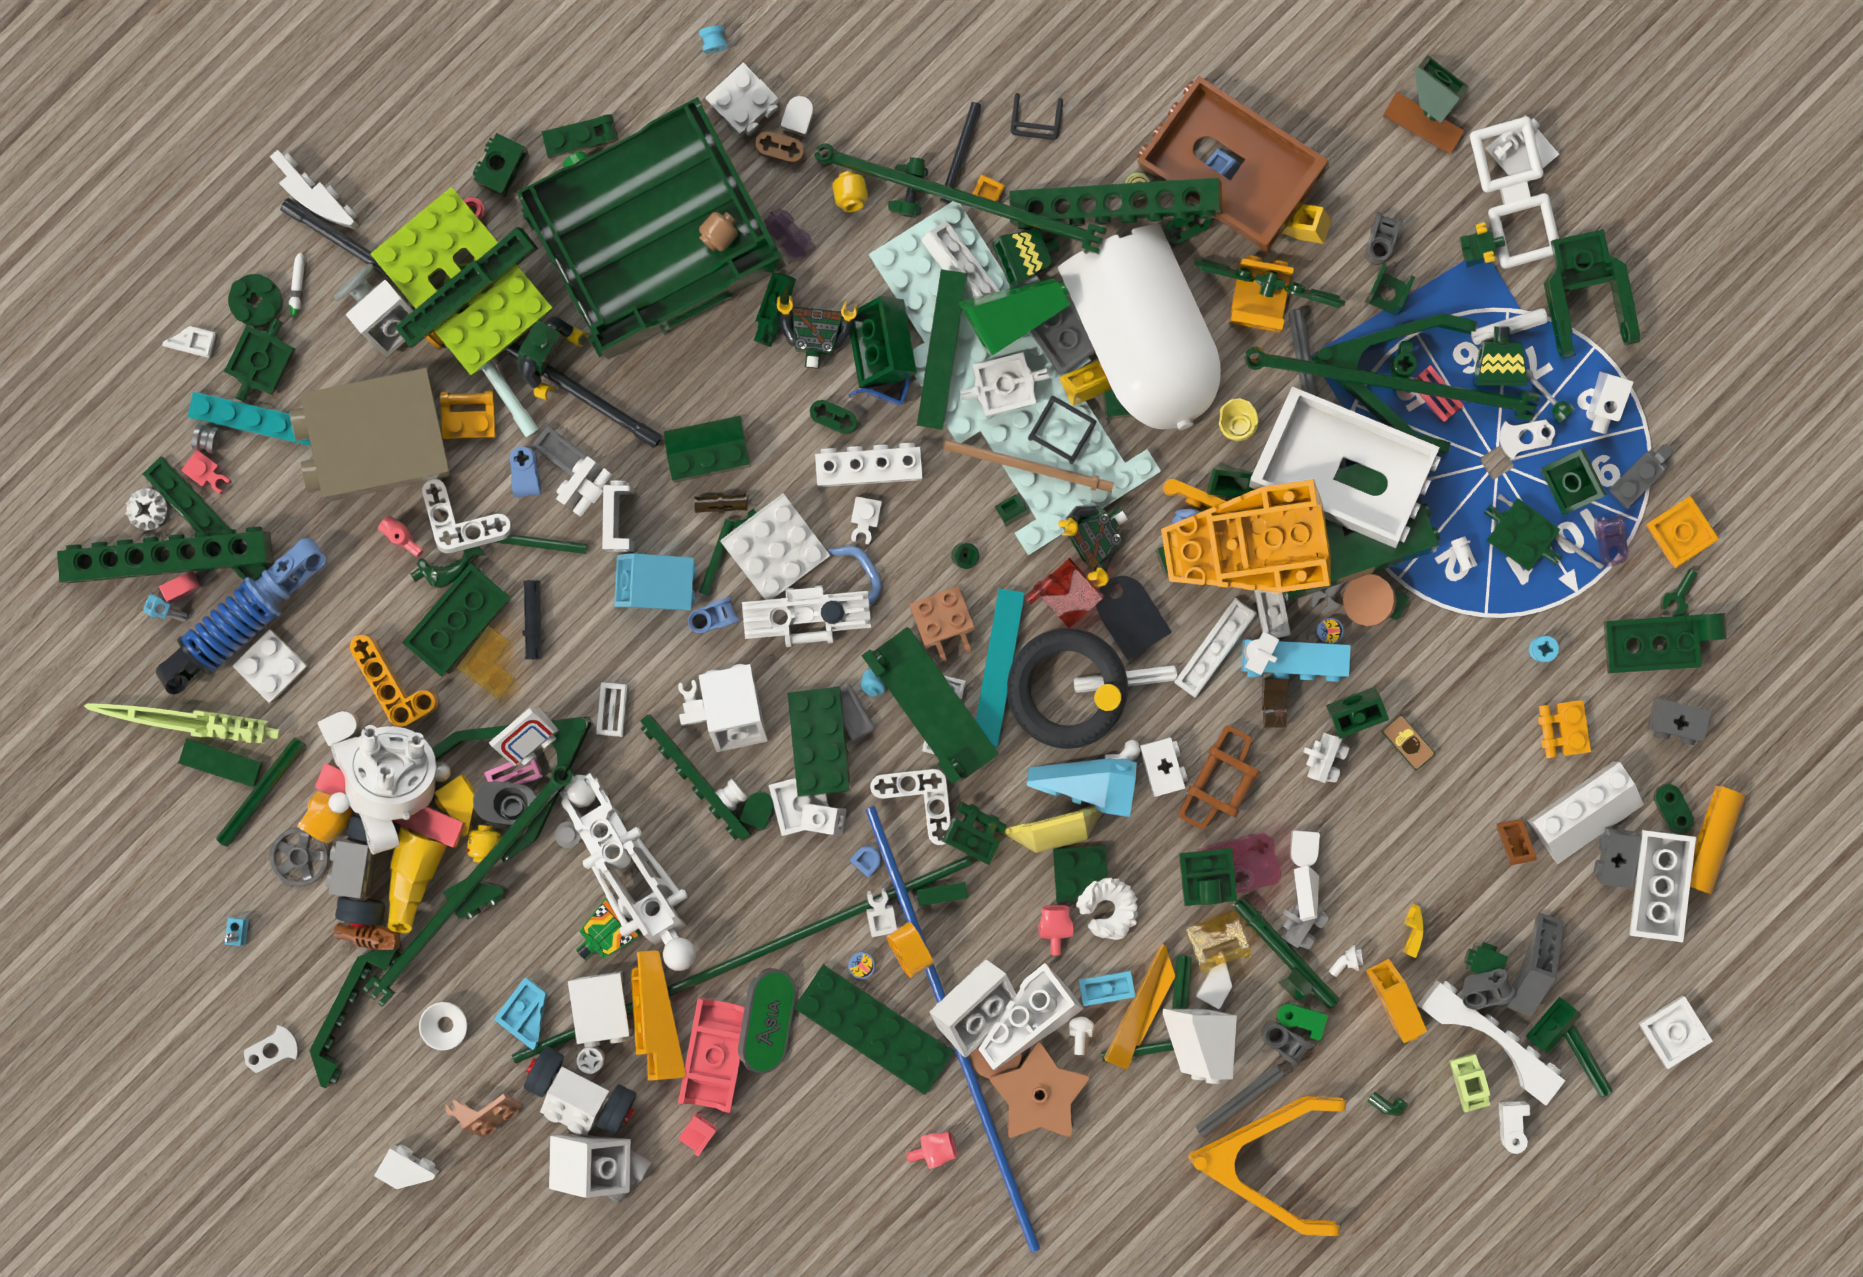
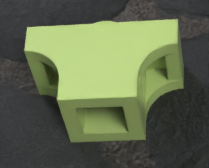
[1449,1053,1490,1112]

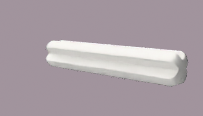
[1471,308,1548,345]

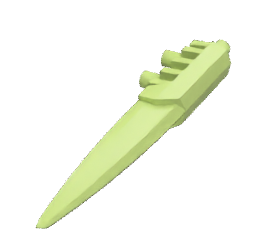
[84,703,280,744]

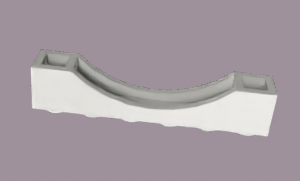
[1417,980,1565,1105]

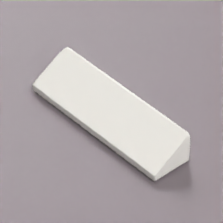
[922,221,1000,300]

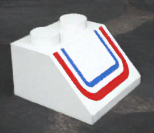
[489,707,559,766]

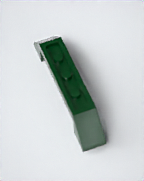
[309,944,402,1089]

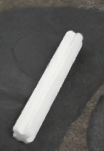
[1074,665,1177,693]

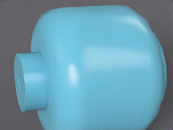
[861,669,887,696]

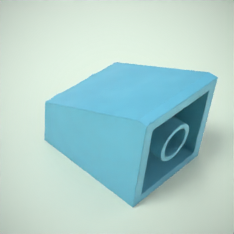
[614,554,696,610]

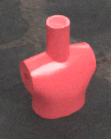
[378,516,424,558]
[1038,905,1073,955]
[907,1131,958,1169]

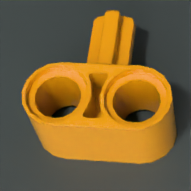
[886,922,934,978]

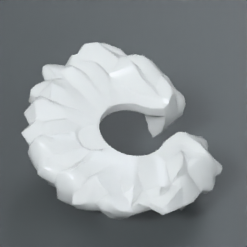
[1076,878,1138,940]

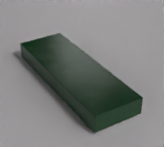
[178,738,263,787]

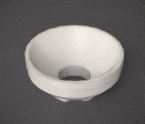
[419,1002,468,1050]

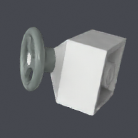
[333,263,414,358]

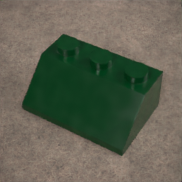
[850,296,917,388]
[664,416,751,483]

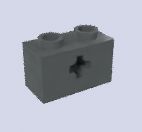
[1647,699,1711,745]
[1594,827,1642,889]

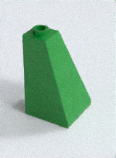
[959,279,1070,355]

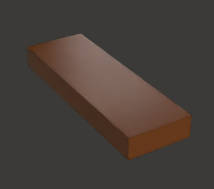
[1382,92,1465,154]

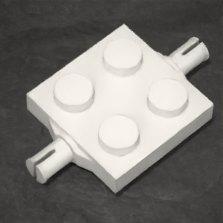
[960,352,1049,417]

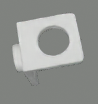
[800,804,846,835]

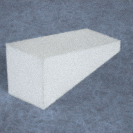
[1294,866,1319,921]

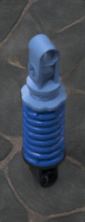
[156,538,326,695]

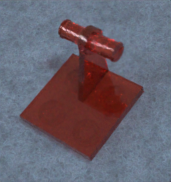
[1025,557,1104,628]

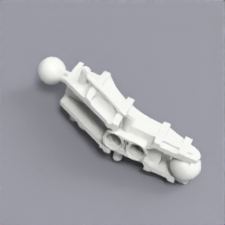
[559,773,696,971]

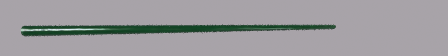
[512,855,972,1064]

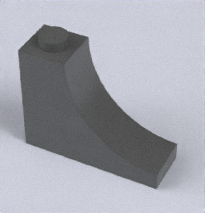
[1507,912,1564,1017]

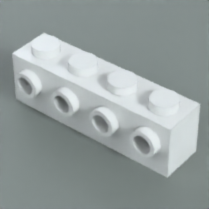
[815,443,922,487]

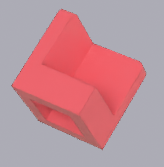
[679,1112,718,1156]

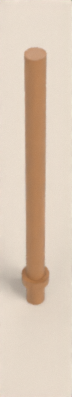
[944,439,1114,492]

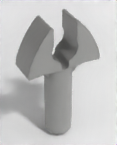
[1311,583,1344,614]

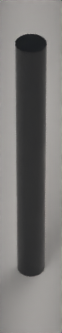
[940,102,981,204]

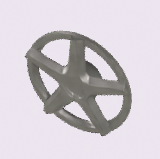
[269,827,329,886]

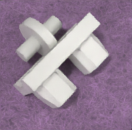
[1303,733,1350,783]

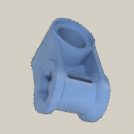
[510,447,541,498]
[688,596,740,634]

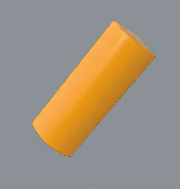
[1690,786,1746,895]

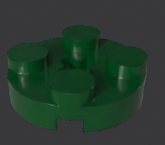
[228,274,283,327]

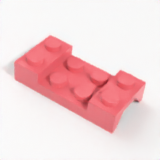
[678,997,745,1113]

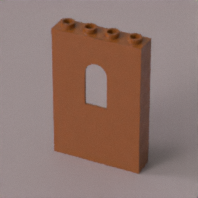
[1137,76,1329,253]

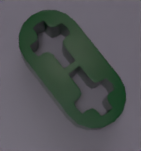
[1164,215,1211,246]
[810,400,857,435]

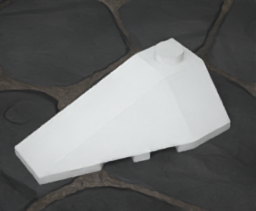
[979,963,1084,1071]

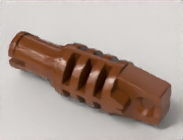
[334,923,400,950]

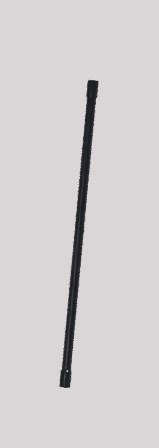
[280,197,662,448]

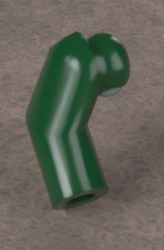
[1367,1091,1408,1116]

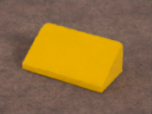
[1059,360,1112,406]

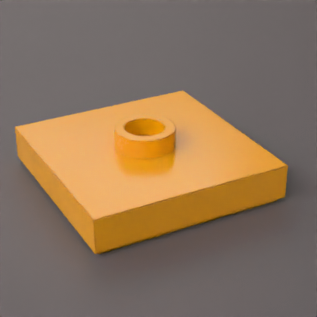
[1645,495,1719,568]

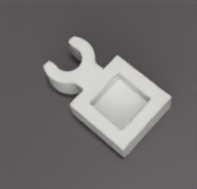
[851,497,882,545]
[866,888,897,937]

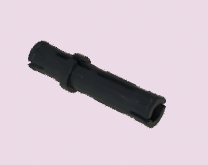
[522,580,543,660]

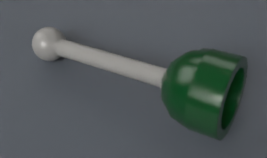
[1526,369,1575,423]

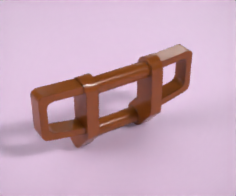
[1178,725,1261,829]

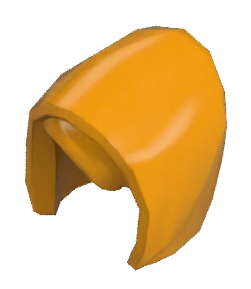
[298,791,353,844]

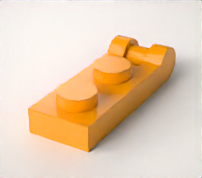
[1162,479,1227,508]

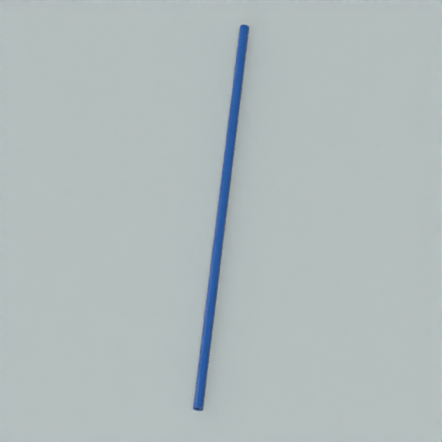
[865,806,1040,1252]

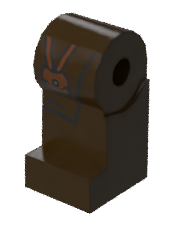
[1262,679,1288,728]

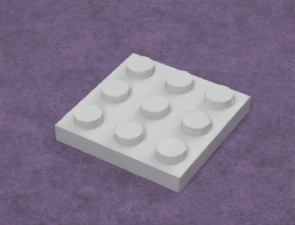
[720,493,830,600]

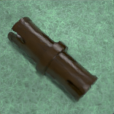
[694,493,748,514]

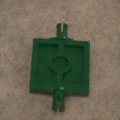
[224,318,295,402]
[1483,498,1562,571]

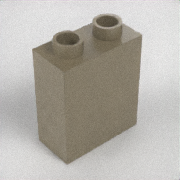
[289,368,451,502]

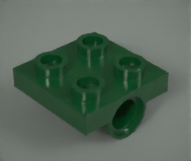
[1179,848,1238,906]

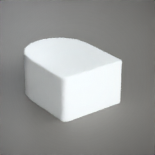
[781,96,814,137]
[318,711,359,746]
[1289,830,1320,867]

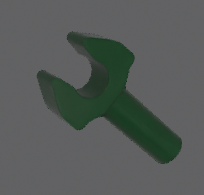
[1660,569,1698,617]

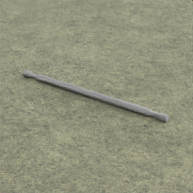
[1497,494,1604,569]

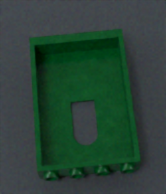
[1283,463,1441,602]

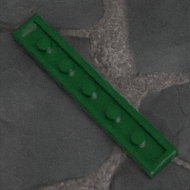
[917,269,968,430]
[142,456,269,581]

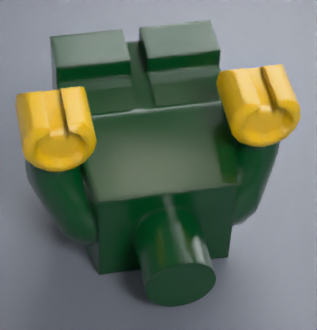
[1460,222,1506,267]

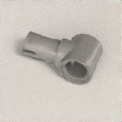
[608,1149,652,1203]

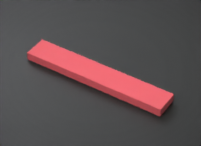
[315,763,466,848]

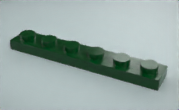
[640,714,752,841]

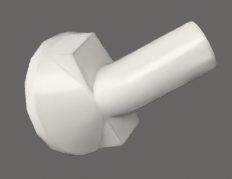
[1329,945,1363,977]
[1069,1017,1095,1055]

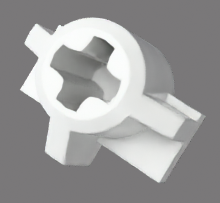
[1244,632,1279,675]

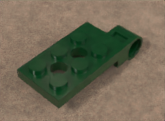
[1604,613,1727,674]

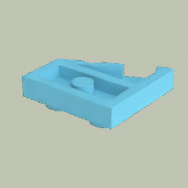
[493,977,548,1050]

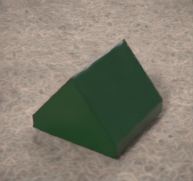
[994,494,1028,527]

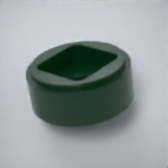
[951,542,979,569]

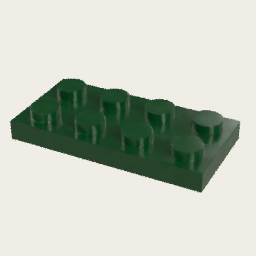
[402,563,511,677]
[787,686,851,798]

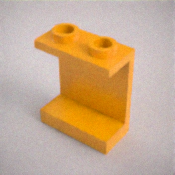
[1229,256,1294,333]

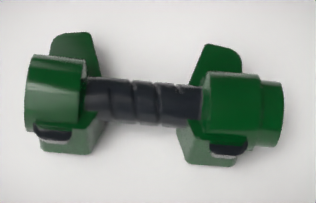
[888,157,928,218]

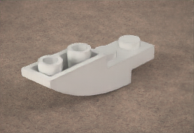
[270,150,359,229]

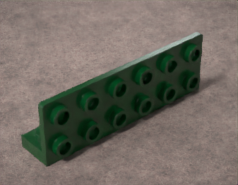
[861,627,999,785]

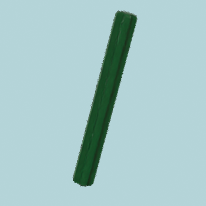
[216,738,305,847]

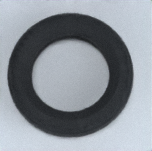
[1007,628,1128,749]

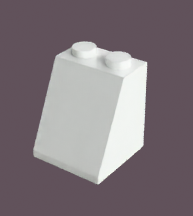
[699,664,768,752]
[1163,1009,1237,1084]
[549,1134,631,1198]

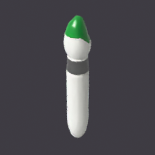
[289,253,305,317]

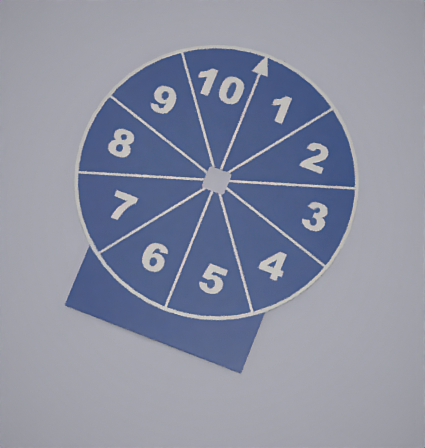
[1311,260,1651,618]

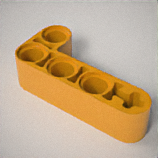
[350,635,439,727]

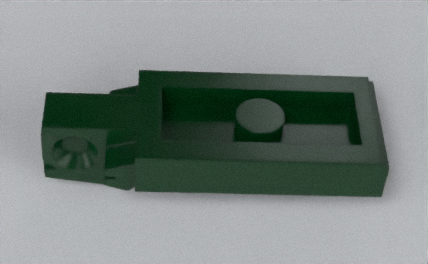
[754,273,796,347]

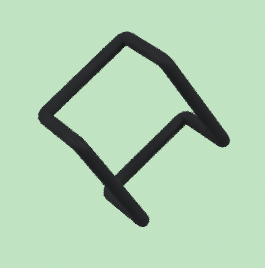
[1011,93,1063,140]
[1028,396,1097,464]

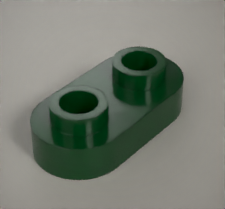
[1653,784,1694,834]

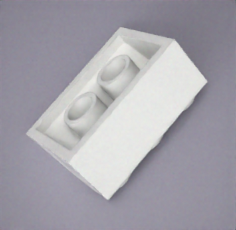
[930,960,1016,1058]

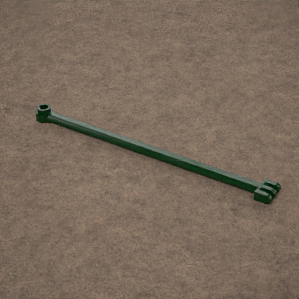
[815,143,1107,255]
[1244,346,1541,421]
[362,765,574,1007]

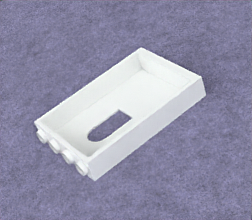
[1249,387,1441,548]

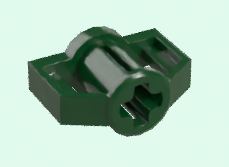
[1389,341,1417,391]

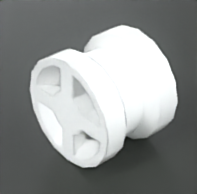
[716,778,748,812]
[577,1046,605,1074]

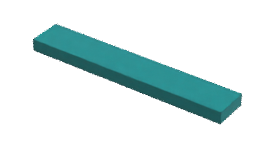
[976,588,1025,748]

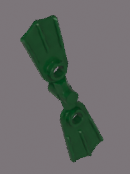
[1194,258,1346,308]

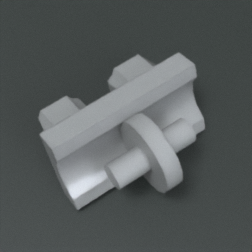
[1282,905,1329,949]

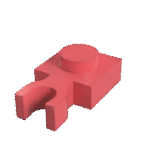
[181,450,232,494]

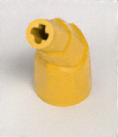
[388,825,447,934]

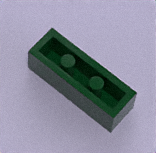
[917,881,968,906]

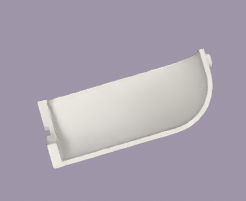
[1058,224,1221,430]

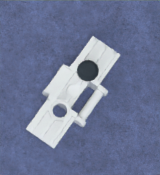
[742,585,871,647]

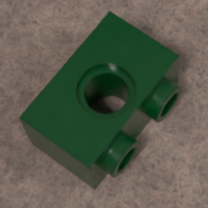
[473,133,528,197]
[1326,687,1389,739]

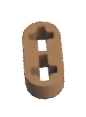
[756,131,805,164]

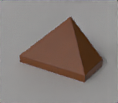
[1497,819,1537,865]

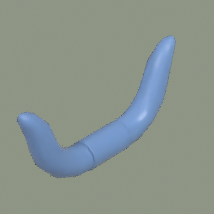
[828,546,882,608]

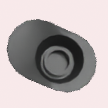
[473,781,535,825]

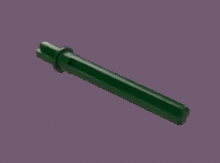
[1233,897,1340,1009]

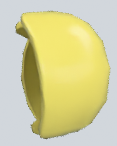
[1219,398,1259,442]

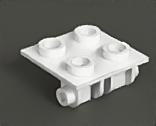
[1485,115,1559,176]

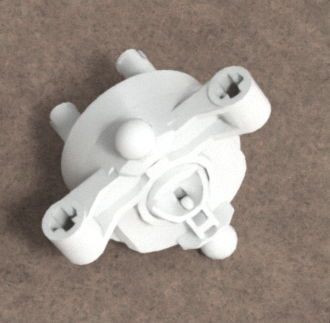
[328,725,451,854]

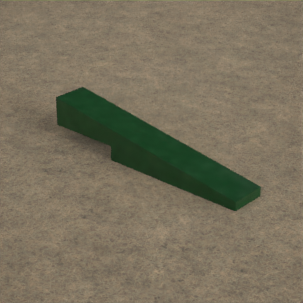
[395,227,539,348]

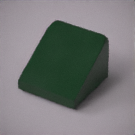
[1278,968,1314,1001]

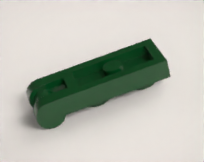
[541,114,619,158]

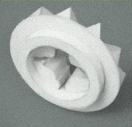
[125,489,167,530]

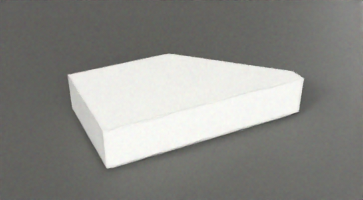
[162,326,217,359]

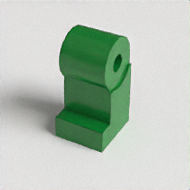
[1276,1002,1328,1041]

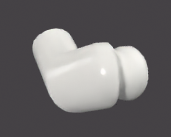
[1105,740,1141,762]

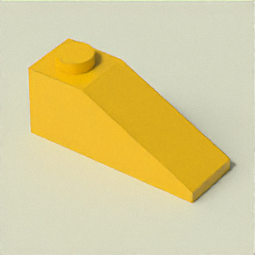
[1282,204,1332,244]

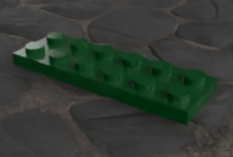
[794,964,954,1095]

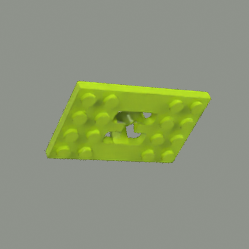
[371,187,553,376]

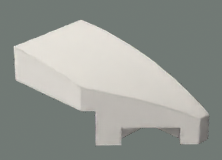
[1196,951,1232,1009]

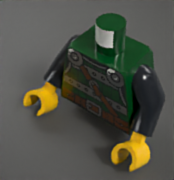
[777,296,859,369]
[517,316,588,401]
[1058,505,1128,587]

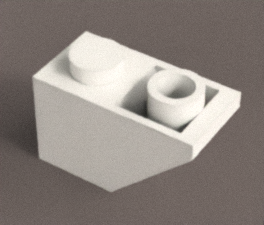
[374,1144,440,1189]

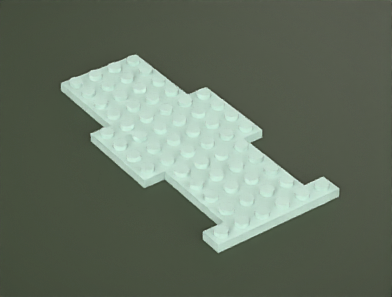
[869,201,1161,555]

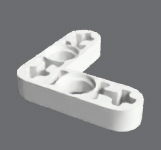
[422,479,511,553]
[870,769,951,845]

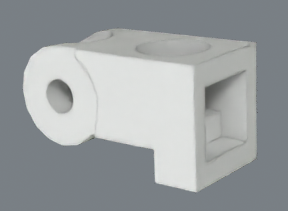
[1499,1101,1530,1154]

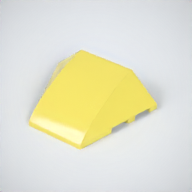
[1004,805,1103,853]

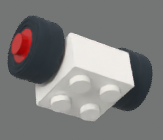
[524,1046,637,1136]

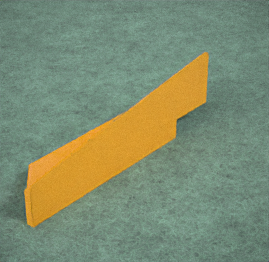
[1104,943,1175,1070]
[631,950,686,1080]

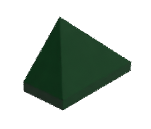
[1206,463,1254,498]

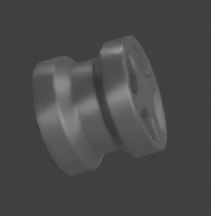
[191,424,220,454]

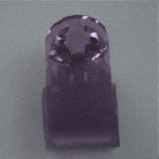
[1594,515,1629,567]

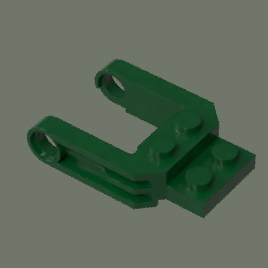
[1543,229,1640,359]

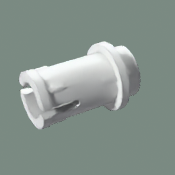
[1450,536,1477,571]

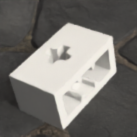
[1139,737,1188,797]

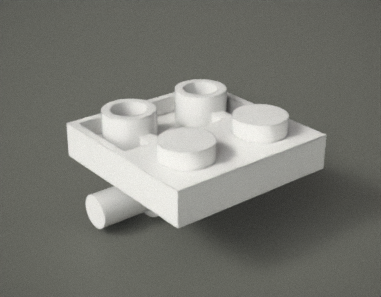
[556,456,612,517]

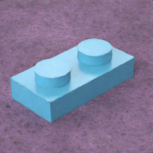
[1079,970,1135,1006]

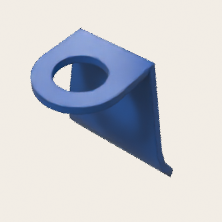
[848,377,911,406]

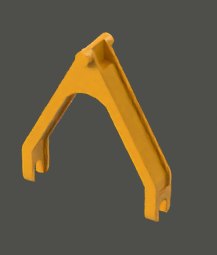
[1188,1096,1346,1236]

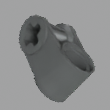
[1365,212,1403,265]
[1462,969,1516,1010]
[1261,1021,1313,1068]

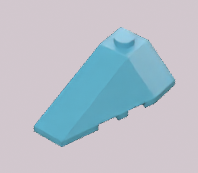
[1027,758,1137,817]

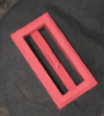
[1414,365,1464,423]

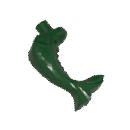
[410,533,486,589]

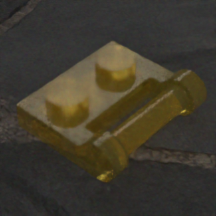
[1186,911,1252,974]

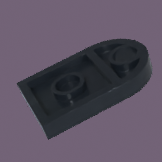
[1095,576,1172,660]

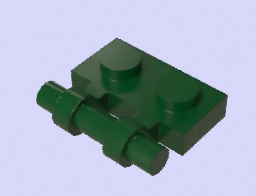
[942,802,1007,865]

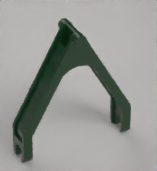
[1312,313,1478,454]
[432,716,593,862]

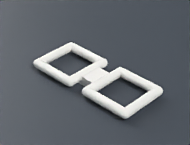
[1470,117,1559,269]

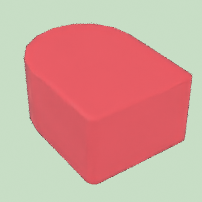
[159,571,201,603]

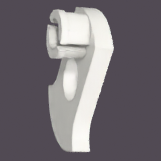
[1499,419,1555,460]
[244,1025,297,1073]

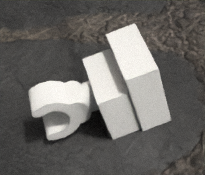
[678,680,707,726]

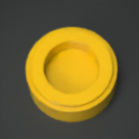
[1094,684,1121,711]

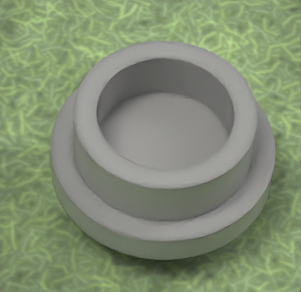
[555,821,581,848]

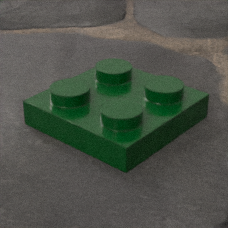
[1053,845,1108,902]

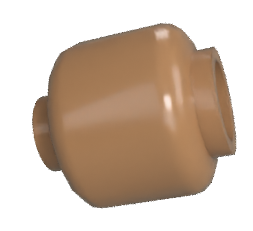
[699,212,738,252]

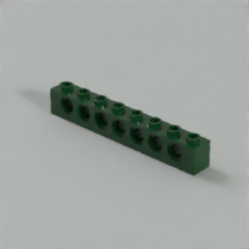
[1009,178,1223,230]
[57,527,273,584]

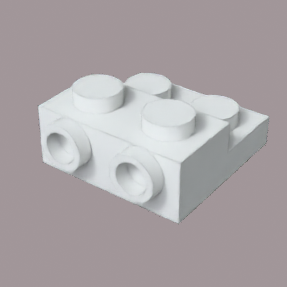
[705,62,779,137]

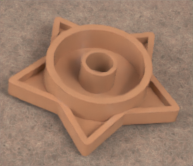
[989,1041,1089,1138]

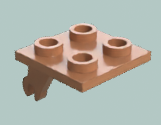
[909,586,975,663]
[445,1094,523,1137]

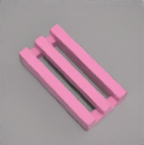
[484,758,543,785]

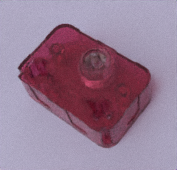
[1195,832,1281,894]

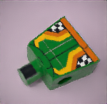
[576,898,642,961]

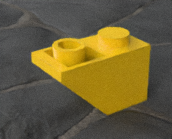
[434,774,476,836]

